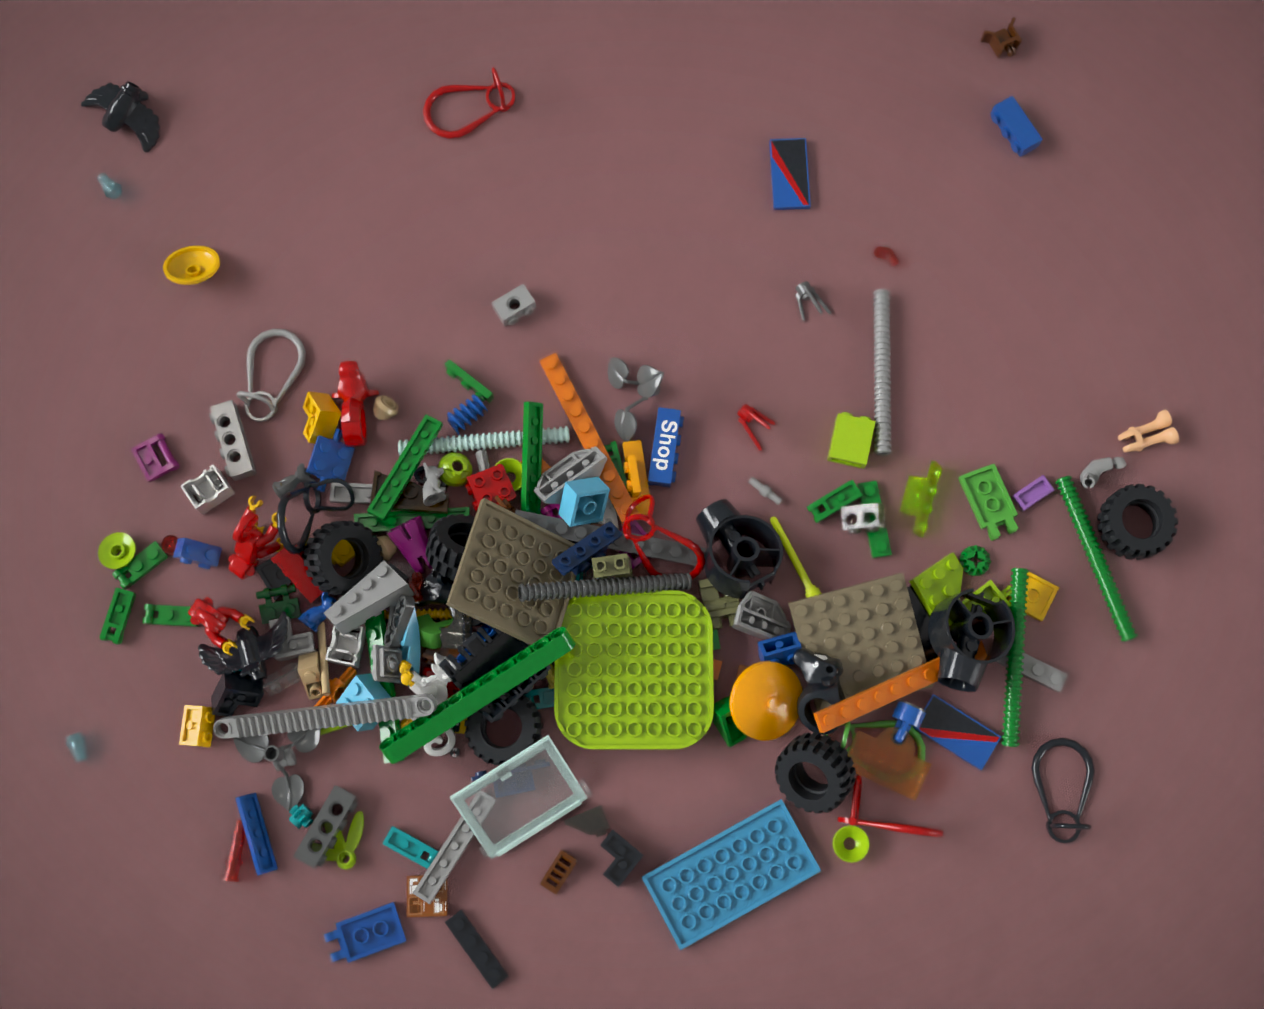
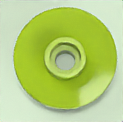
[98,532,136,569]

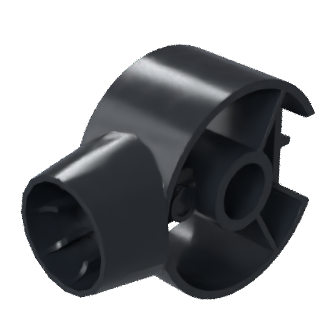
[696,499,783,599]
[928,588,1015,692]

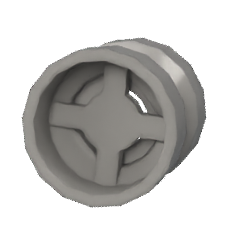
[272,748,297,771]

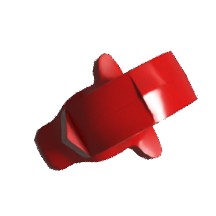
[332,360,379,447]

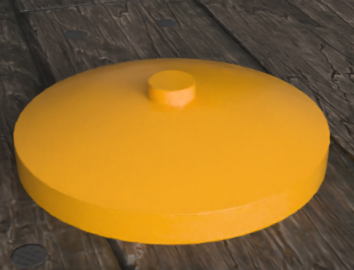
[730,661,802,741]

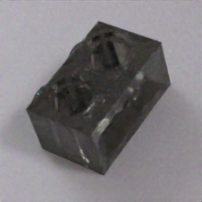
[841,503,886,534]

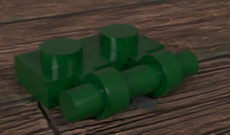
[256,584,302,625]

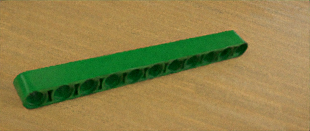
[379,627,576,764]

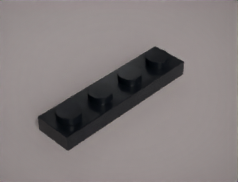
[445,909,509,989]

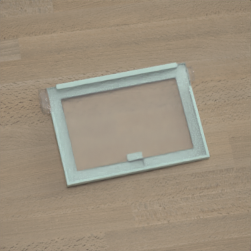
[450,735,593,859]

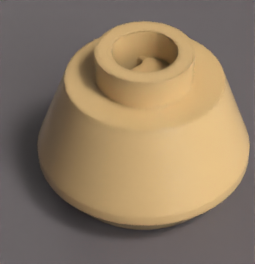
[373,396,398,420]
[377,536,397,561]

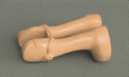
[1118,409,1179,453]

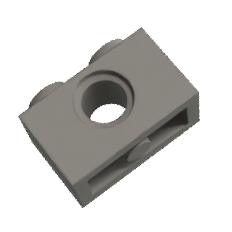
[491,284,536,326]

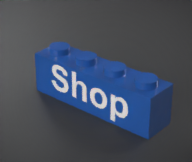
[648,407,684,488]

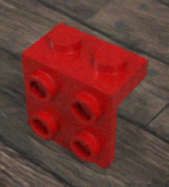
[465,464,516,513]

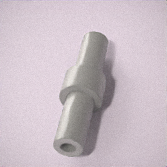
[748,476,783,505]

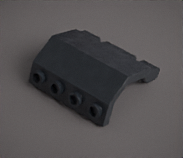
[438,625,551,723]

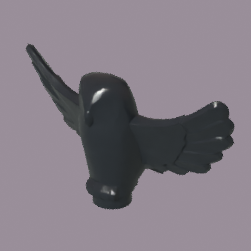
[81,81,160,153]
[198,611,288,682]

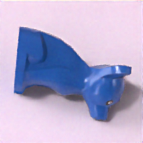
[298,592,337,633]

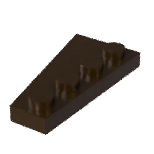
[370,470,450,514]

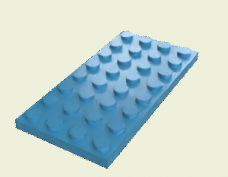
[642,799,821,950]

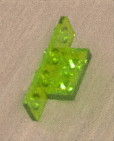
[900,460,942,538]

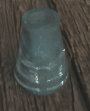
[97,173,122,199]
[65,732,88,763]

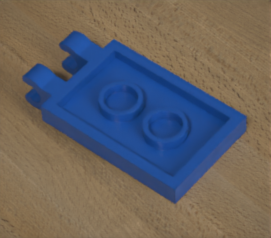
[324,902,407,963]

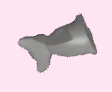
[423,462,446,506]

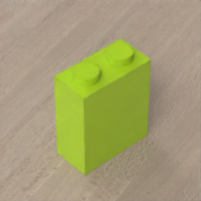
[827,412,876,469]

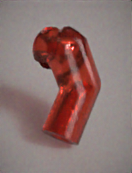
[408,572,423,602]

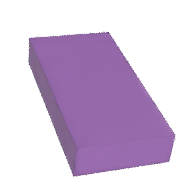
[1011,475,1055,512]

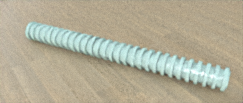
[398,426,570,455]

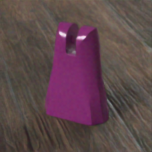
[386,516,433,575]

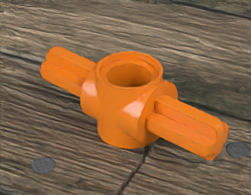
[315,666,357,706]

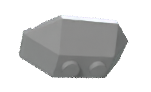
[534,446,607,504]
[732,591,791,640]

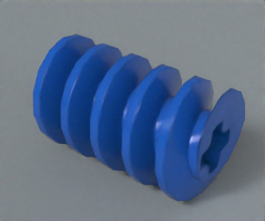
[447,394,488,434]

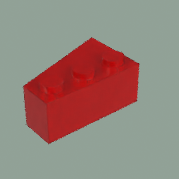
[271,544,323,603]

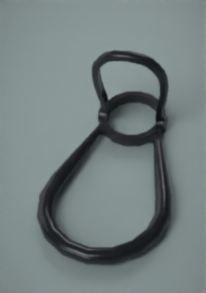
[277,478,355,555]
[1031,738,1095,844]

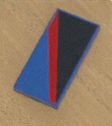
[769,138,811,210]
[913,694,1001,771]

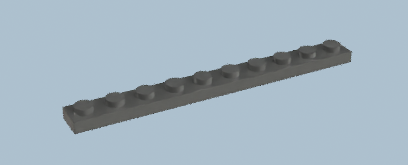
[515,510,706,566]

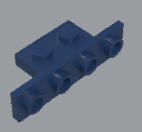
[552,521,623,576]

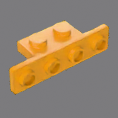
[622,440,650,515]

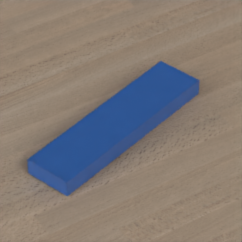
[235,792,278,876]

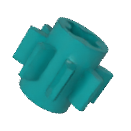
[289,804,314,829]

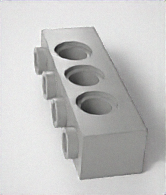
[209,400,257,481]

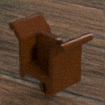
[980,17,1022,59]

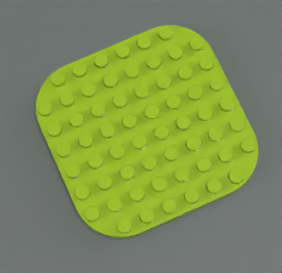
[554,590,714,750]

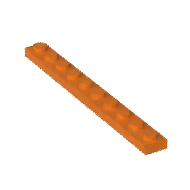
[539,353,639,524]
[813,640,987,733]

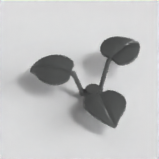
[608,357,665,442]
[233,728,321,811]

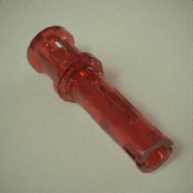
[221,819,246,883]

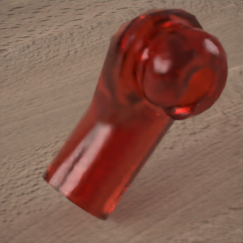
[873,246,900,267]

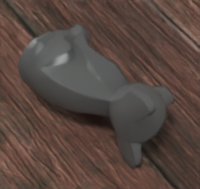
[272,463,316,500]

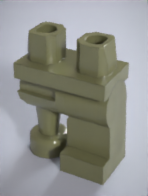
[592,553,633,579]
[697,579,740,630]

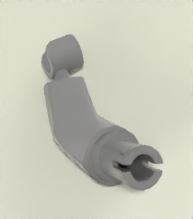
[1080,457,1126,489]

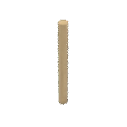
[317,622,330,696]

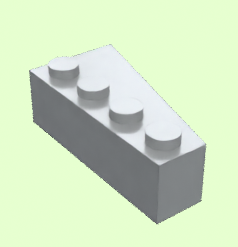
[324,561,415,635]

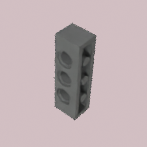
[293,785,358,870]

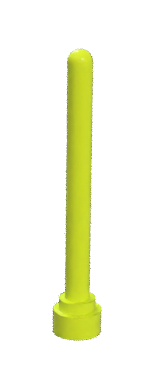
[770,517,822,598]

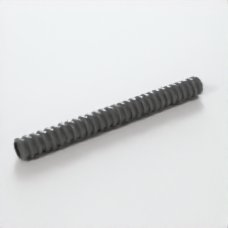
[518,573,692,602]

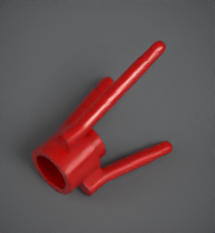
[737,403,776,451]

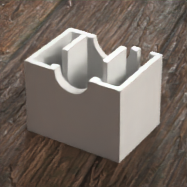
[180,464,235,515]
[325,626,366,668]

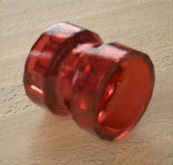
[161,535,179,556]

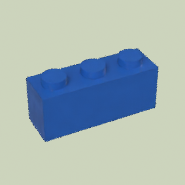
[990,96,1043,157]

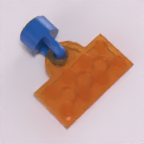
[847,700,932,801]

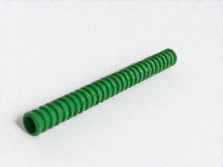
[1055,475,1138,642]
[1001,568,1029,747]

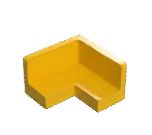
[302,391,341,444]

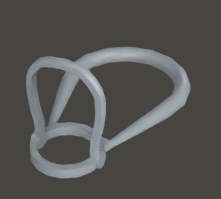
[236,329,306,422]

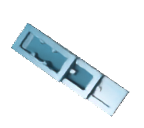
[400,607,421,686]

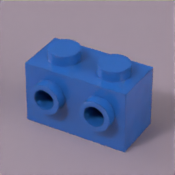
[173,538,222,570]
[758,632,802,665]

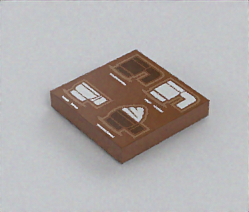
[407,875,448,917]

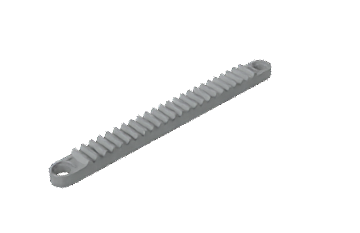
[213,694,437,739]

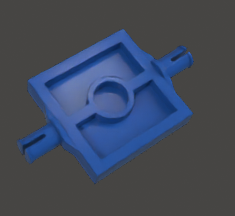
[306,429,355,492]

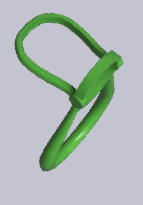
[826,720,926,783]

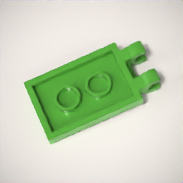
[958,464,1018,541]

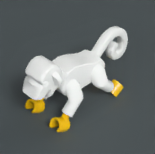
[399,653,456,757]

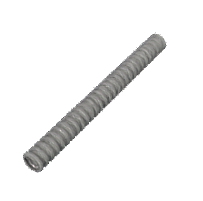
[873,289,892,456]

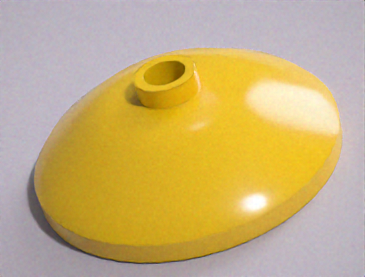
[163,246,220,285]

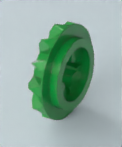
[960,545,991,576]

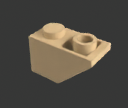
[298,651,323,700]

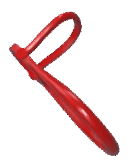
[423,67,516,139]
[623,494,705,580]
[837,774,944,838]

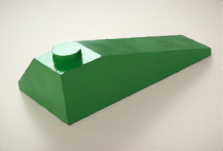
[712,696,748,748]

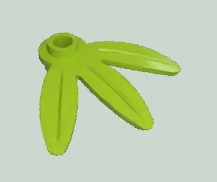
[312,811,364,870]

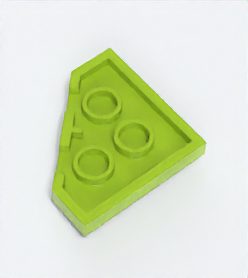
[909,552,963,626]

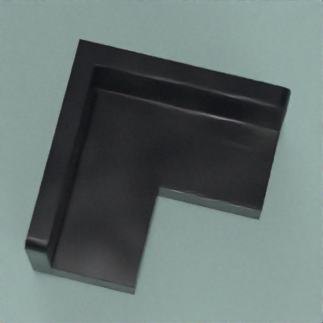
[211,672,264,717]
[600,829,644,888]

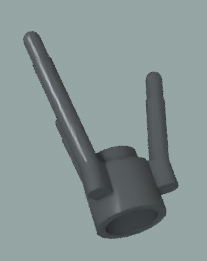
[795,281,832,321]

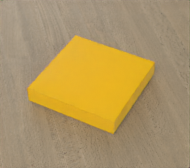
[1008,572,1059,622]

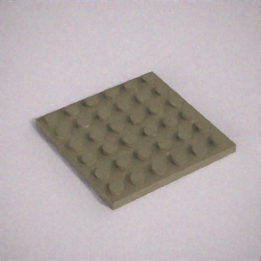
[446,498,576,645]
[788,572,933,712]

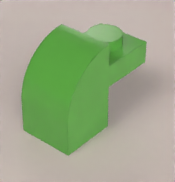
[417,614,456,649]

